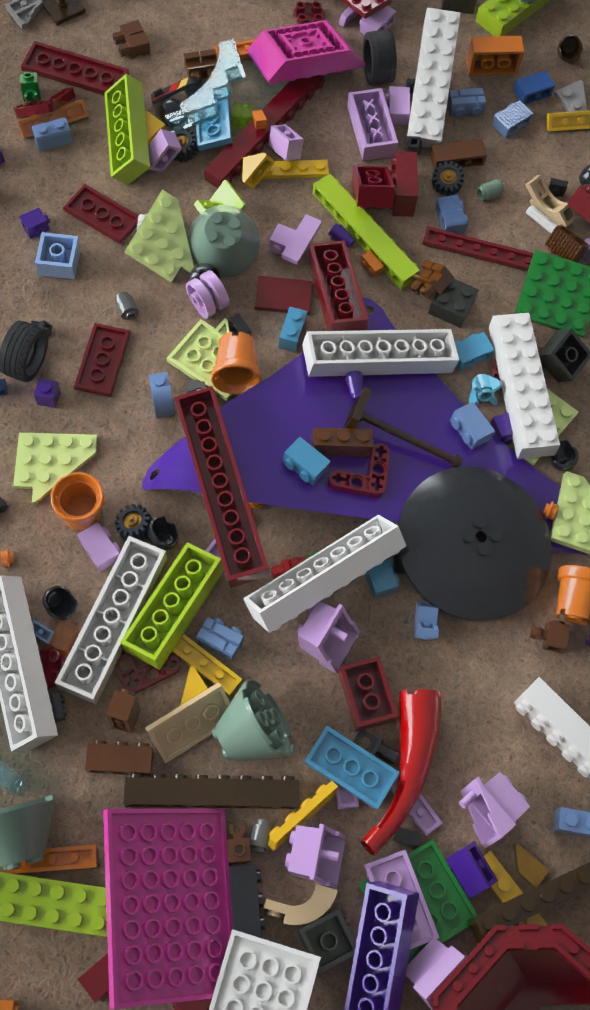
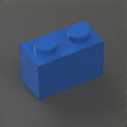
[513,71,555,105]

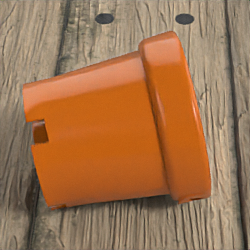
[211,332,262,395]
[51,472,105,531]
[555,565,590,626]

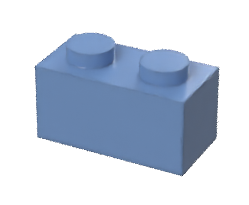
[32,619,58,645]

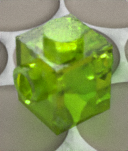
[231,102,254,129]

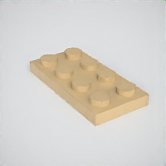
[145,682,230,764]

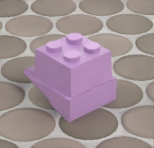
[297,601,360,673]
[459,772,530,849]
[285,824,346,890]
[406,937,466,1010]

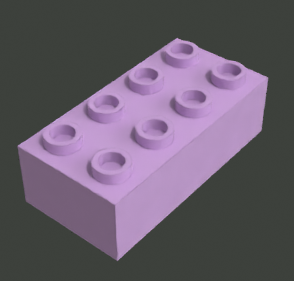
[347,88,398,161]

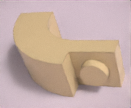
[525,174,578,227]
[264,884,338,926]

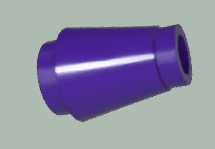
[328,223,355,248]
[345,371,364,401]

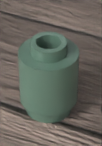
[477,179,504,201]

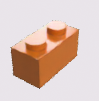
[361,250,384,277]

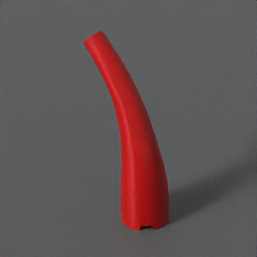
[360,689,441,856]

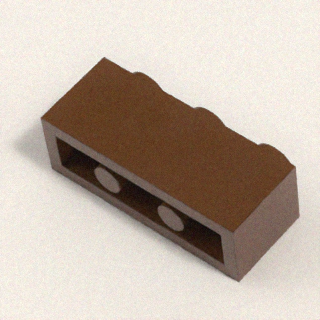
[430,138,487,170]
[310,427,374,458]
[106,689,141,734]
[85,740,154,776]

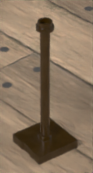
[42,0,86,26]
[343,387,463,468]

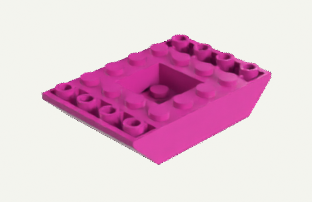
[247,20,366,84]

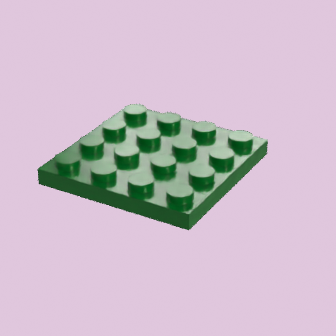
[514,250,590,338]
[358,839,477,965]

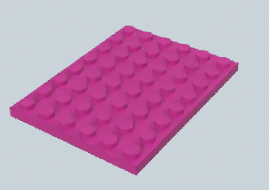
[103,809,233,1009]

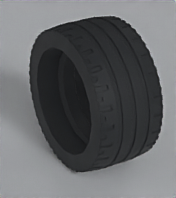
[363,30,397,85]
[0,321,49,382]

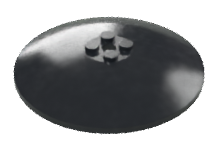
[397,466,552,622]

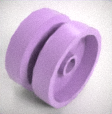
[186,270,230,319]

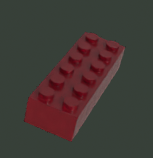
[309,240,369,331]

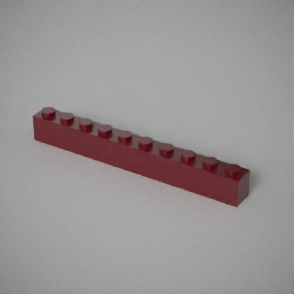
[204,75,325,188]

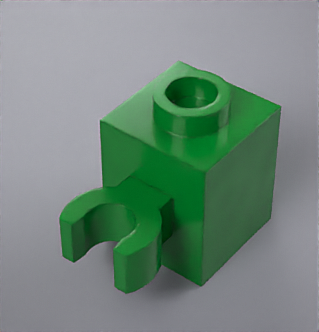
[19,72,41,102]

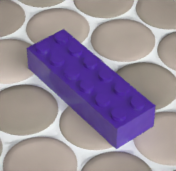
[344,881,419,1010]

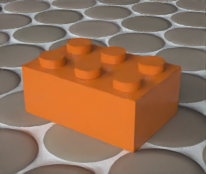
[466,36,524,76]

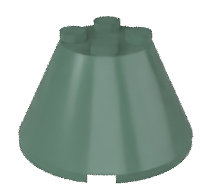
[188,205,260,277]
[212,679,295,761]
[0,794,57,870]

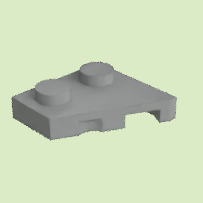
[5,0,43,30]
[554,80,587,112]

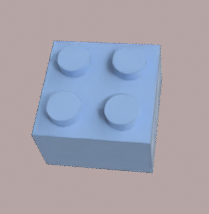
[35,232,81,279]

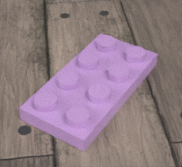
[364,850,439,949]

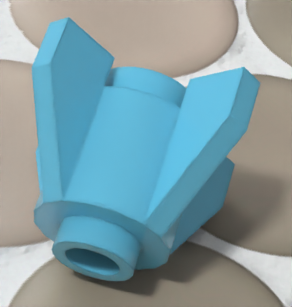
[469,374,502,406]

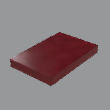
[255,276,313,315]

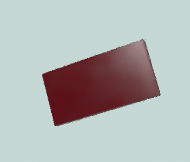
[63,184,139,245]
[74,323,131,397]

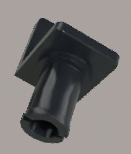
[353,730,400,764]

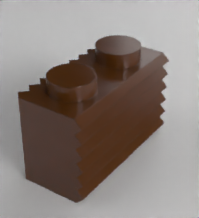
[545,225,589,263]

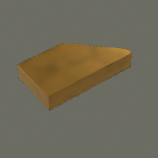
[514,843,550,888]

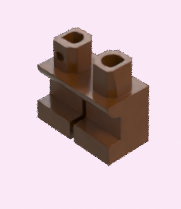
[112,20,151,59]
[184,49,219,83]
[410,260,454,298]

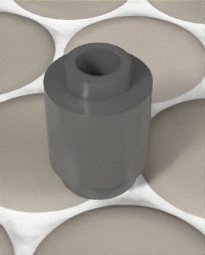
[115,292,139,320]
[250,819,274,854]

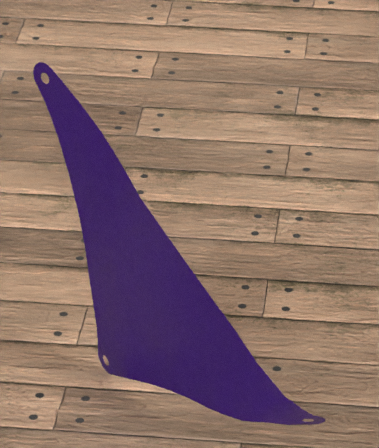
[142,298,587,554]

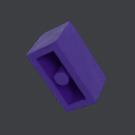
[446,841,498,899]

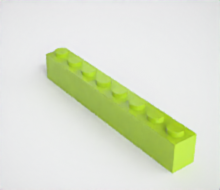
[313,174,420,290]

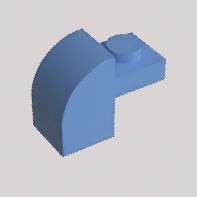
[149,372,175,418]
[414,601,439,640]

